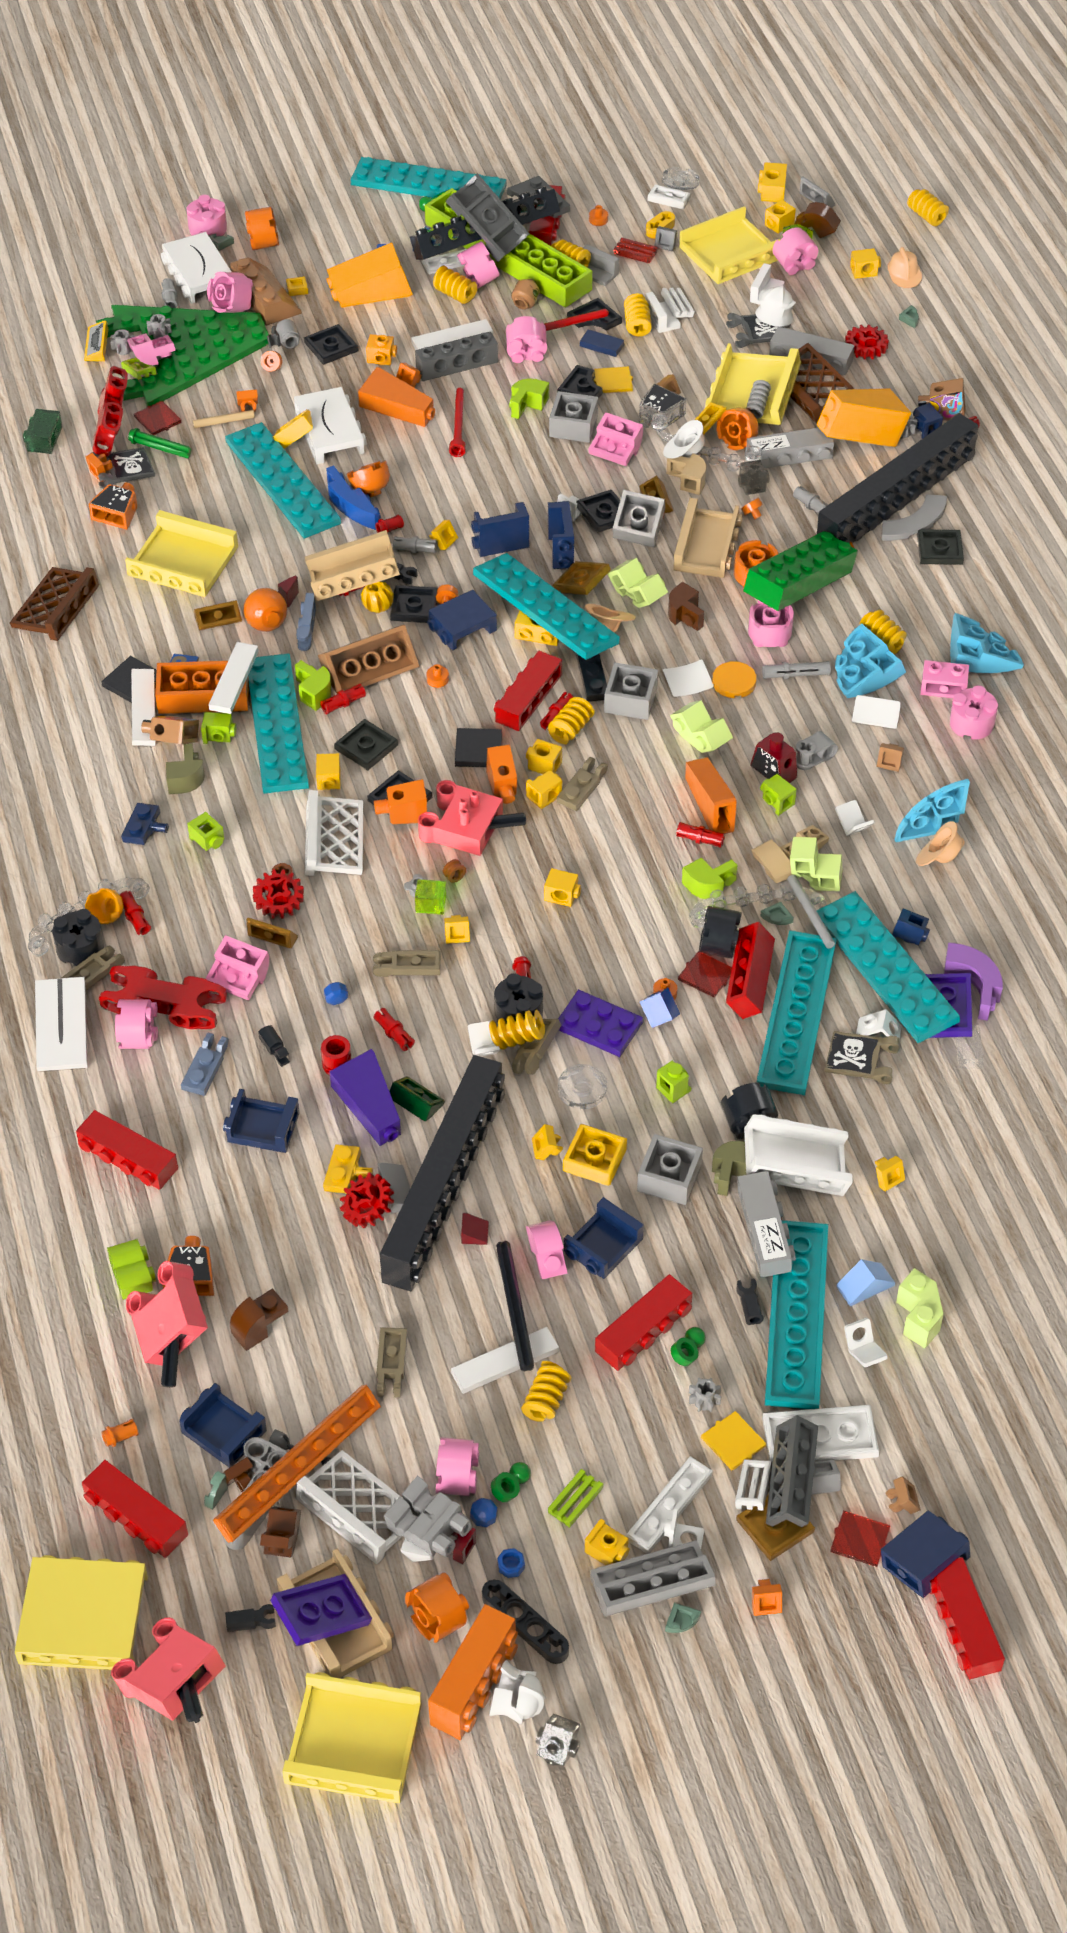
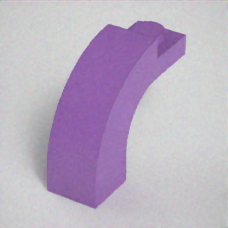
[944,942,1003,1021]

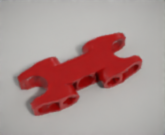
[92,366,128,457]
[99,965,227,1029]

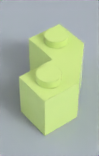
[607,558,668,608]
[670,700,733,753]
[790,837,843,891]
[896,1268,943,1348]

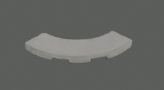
[882,494,947,541]

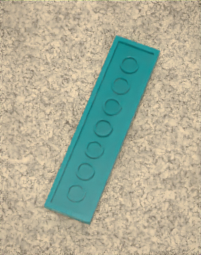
[351,157,507,200]
[225,422,341,539]
[473,553,620,660]
[248,653,309,794]
[816,891,960,1043]
[756,930,837,1096]
[765,1220,829,1409]

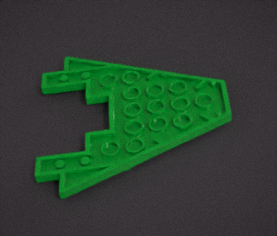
[96,305,269,408]

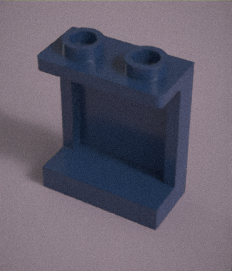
[548,501,574,569]
[471,502,529,557]
[428,590,497,651]
[223,1089,300,1153]
[564,1197,644,1279]
[179,1383,267,1468]
[881,1510,971,1598]

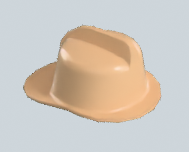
[887,247,922,288]
[584,604,636,632]
[916,821,965,866]

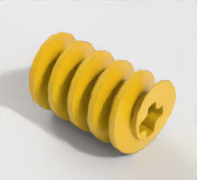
[907,189,949,227]
[551,239,591,268]
[433,265,477,304]
[624,293,652,337]
[860,609,907,654]
[548,697,595,745]
[489,1010,545,1050]
[521,1361,571,1422]

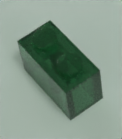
[23,409,62,454]

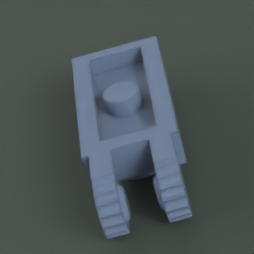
[296,593,316,651]
[181,1032,229,1096]

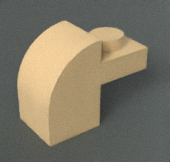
[666,453,706,495]

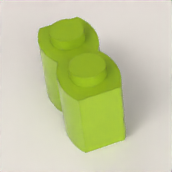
[107,1239,156,1300]

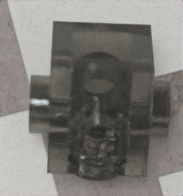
[738,460,770,495]
[535,1713,581,1766]

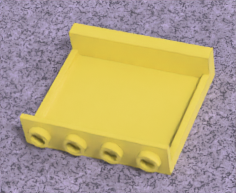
[679,206,780,284]
[705,343,801,425]
[125,510,238,597]
[15,1555,148,1670]
[282,1672,422,1803]

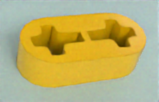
[646,211,675,239]

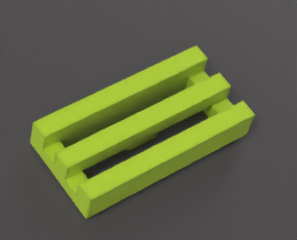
[121,357,156,380]
[548,1469,603,1528]

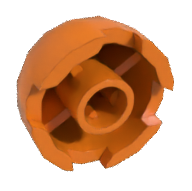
[716,407,759,450]
[347,460,390,497]

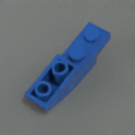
[326,465,381,530]

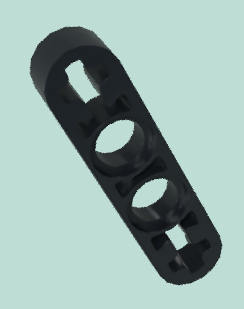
[482,1579,569,1664]

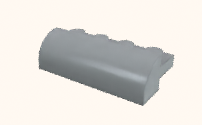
[590,1540,715,1617]

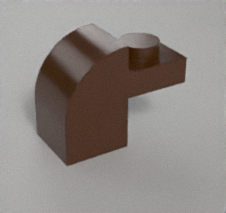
[793,202,841,238]
[668,581,704,631]
[230,1288,289,1351]
[260,1506,301,1558]

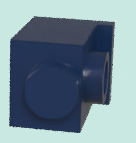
[913,403,943,439]
[892,908,930,946]

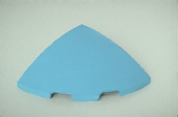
[950,613,1024,673]
[835,623,906,698]
[895,779,970,842]

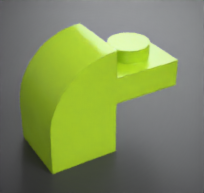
[509,378,549,419]
[295,660,331,711]
[682,858,738,900]

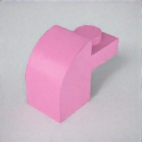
[526,1220,567,1279]

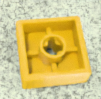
[563,1124,627,1186]

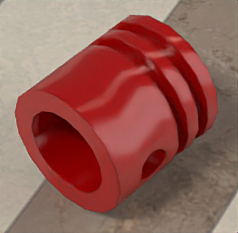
[321,1035,352,1075]

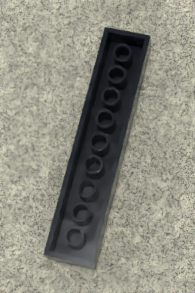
[816,413,979,544]
[380,1055,505,1292]

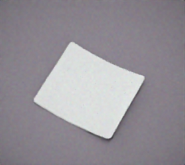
[663,659,714,697]

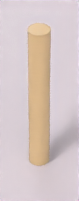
[193,410,255,428]

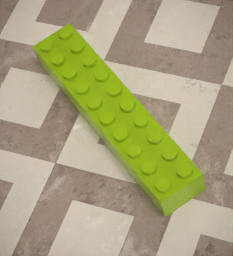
[425,188,593,308]

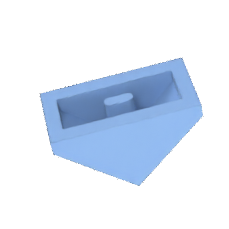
[836,1259,895,1306]

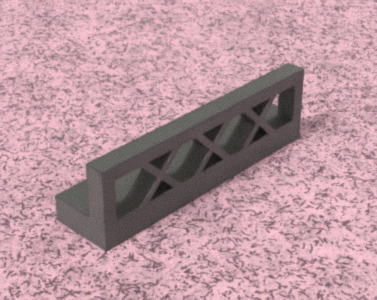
[766,1415,818,1527]

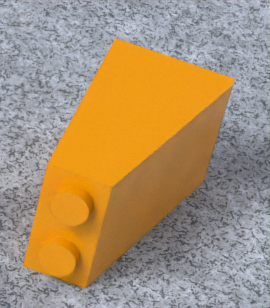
[326,242,413,308]
[817,388,912,447]

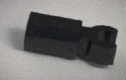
[391,563,418,584]
[258,1025,290,1067]
[736,1278,763,1325]
[225,1604,276,1632]

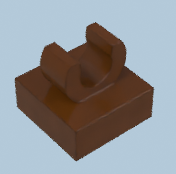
[223,1457,253,1493]

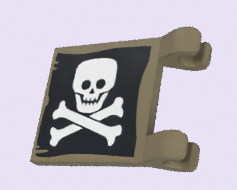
[825,1031,899,1084]

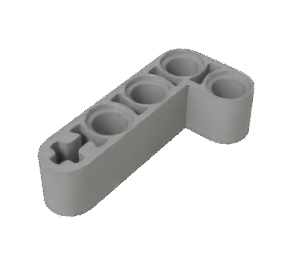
[223,1437,287,1550]

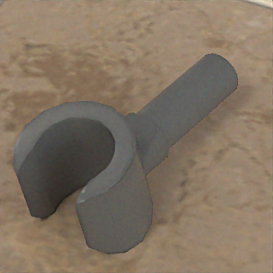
[267,326,281,348]

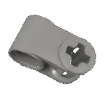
[796,731,838,770]

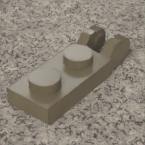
[557,757,608,811]
[60,945,125,991]
[373,950,441,977]
[512,1019,561,1075]
[376,1327,407,1398]

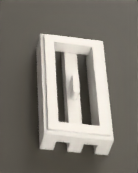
[648,185,690,209]
[661,288,695,318]
[735,1459,772,1511]

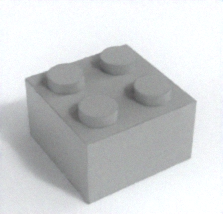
[549,391,598,443]
[613,490,665,548]
[604,662,658,720]
[637,1134,703,1205]

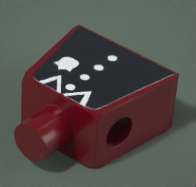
[750,732,797,783]

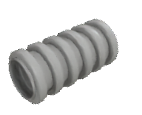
[746,380,771,419]

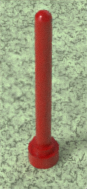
[544,309,609,331]
[449,387,466,457]

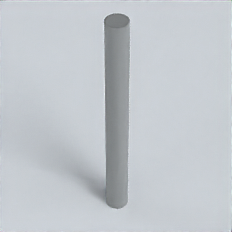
[787,874,835,948]

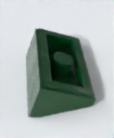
[389,1076,445,1121]

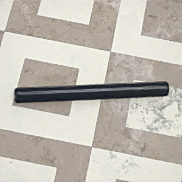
[496,1241,534,1372]

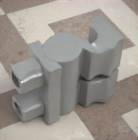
[384,1475,472,1557]

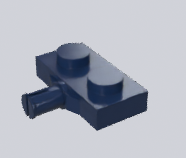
[121,803,169,845]

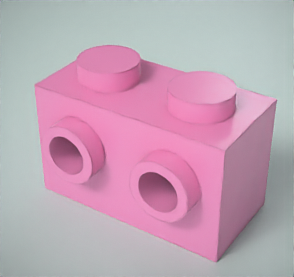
[920,660,969,698]

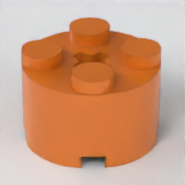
[245,207,279,250]
[734,540,778,588]
[405,1572,469,1643]

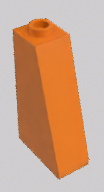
[358,367,435,427]
[685,757,737,834]

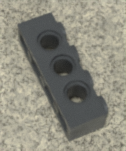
[415,331,498,381]

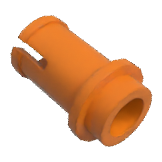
[101,1419,138,1447]

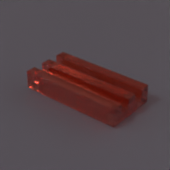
[614,237,657,263]

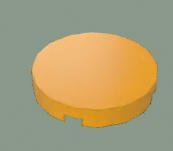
[712,661,756,698]

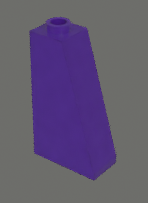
[330,1049,401,1146]

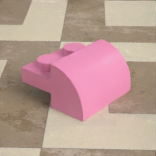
[127,333,176,365]
[588,412,643,466]
[205,935,269,1001]

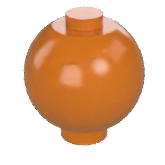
[243,588,287,632]

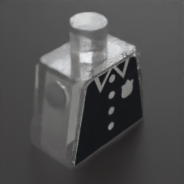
[639,383,686,429]

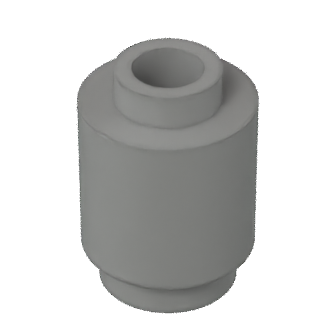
[276,319,300,349]

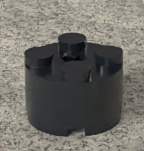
[699,906,742,959]
[52,909,104,966]
[494,973,543,1024]
[721,1082,778,1139]

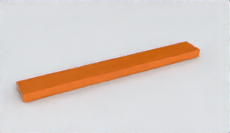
[213,1384,381,1543]

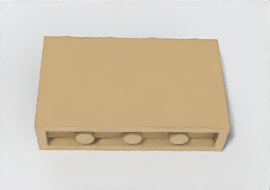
[673,498,743,578]
[305,530,400,601]
[277,1548,394,1678]

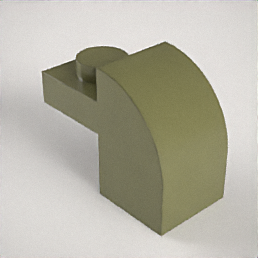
[166,743,205,794]
[712,1141,746,1196]

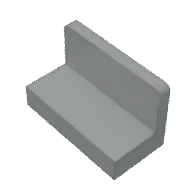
[583,245,619,286]

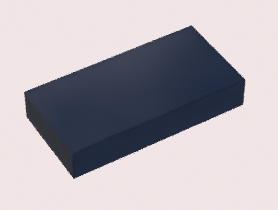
[580,329,624,357]

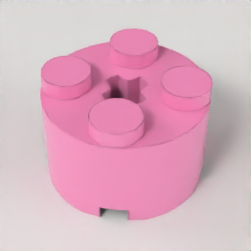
[186,195,227,236]
[773,228,818,275]
[457,242,500,289]
[207,272,253,313]
[506,316,547,363]
[748,600,794,647]
[950,685,998,739]
[115,999,158,1049]
[436,1438,479,1496]

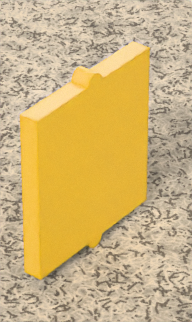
[594,366,633,393]
[701,1411,766,1471]

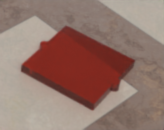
[134,401,182,435]
[678,951,732,998]
[830,1510,890,1567]

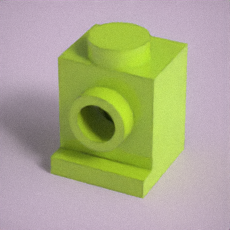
[201,712,236,744]
[760,774,796,816]
[187,812,224,851]
[656,1060,692,1104]

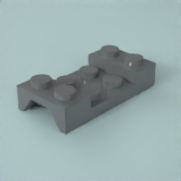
[446,173,529,262]

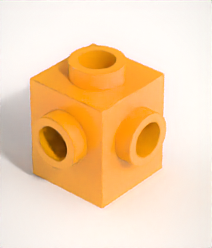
[366,334,397,365]

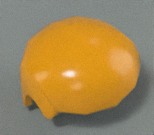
[85,888,123,924]

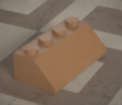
[230,257,302,326]
[318,625,420,694]

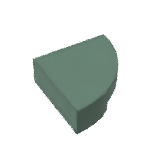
[209,234,234,251]
[899,305,919,328]
[760,902,794,925]
[204,1471,228,1510]
[665,1602,701,1633]

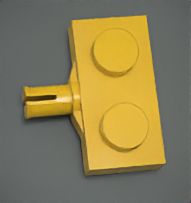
[323,1144,373,1194]

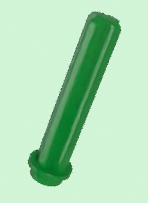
[128,428,192,458]

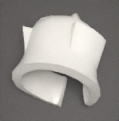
[755,286,796,327]
[490,1660,546,1725]

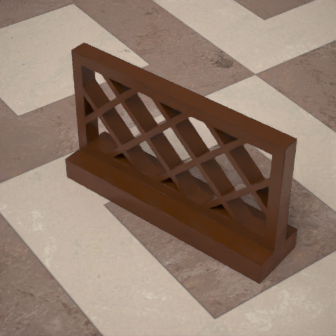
[790,343,854,424]
[9,567,100,641]

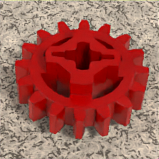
[845,324,889,360]
[252,869,304,919]
[340,1172,394,1228]

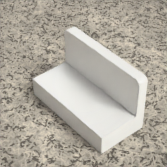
[750,263,784,305]
[645,292,681,333]

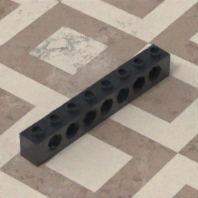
[409,186,560,260]

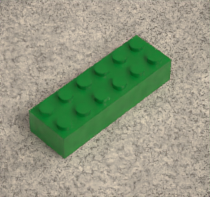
[743,531,858,611]

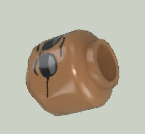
[511,279,540,309]

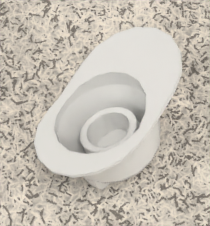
[663,420,705,459]

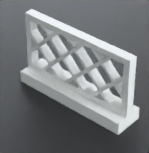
[305,790,363,876]
[295,1450,414,1564]

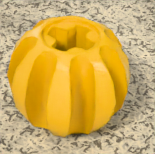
[361,581,394,613]

